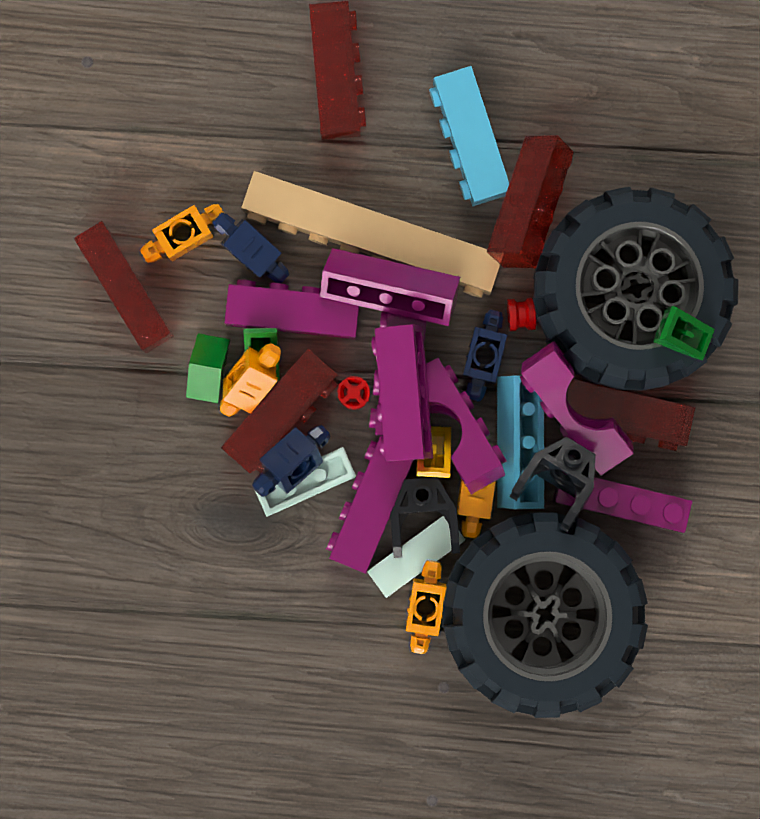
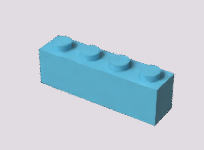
[429,66,511,207]
[497,376,544,509]

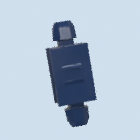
[212,212,289,284]
[462,309,507,402]
[252,425,331,497]

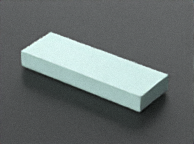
[255,447,356,517]
[367,516,465,598]

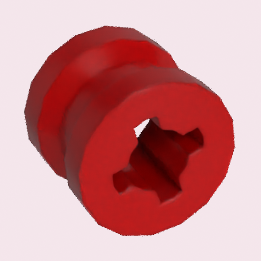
[507,298,536,332]
[337,376,370,410]

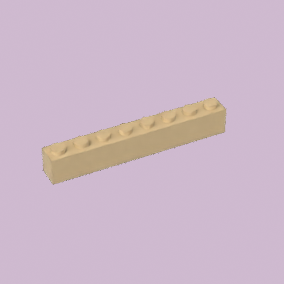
[241,171,503,298]

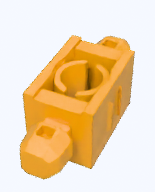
[140,204,224,263]
[220,343,281,417]
[457,479,496,538]
[406,560,447,654]

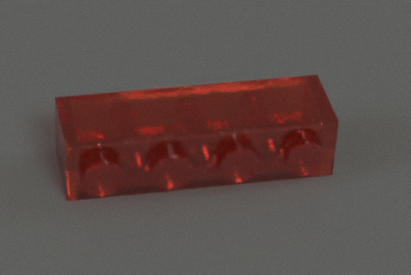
[309,1,366,140]
[487,135,574,269]
[74,221,174,353]
[221,349,338,474]
[566,379,695,452]

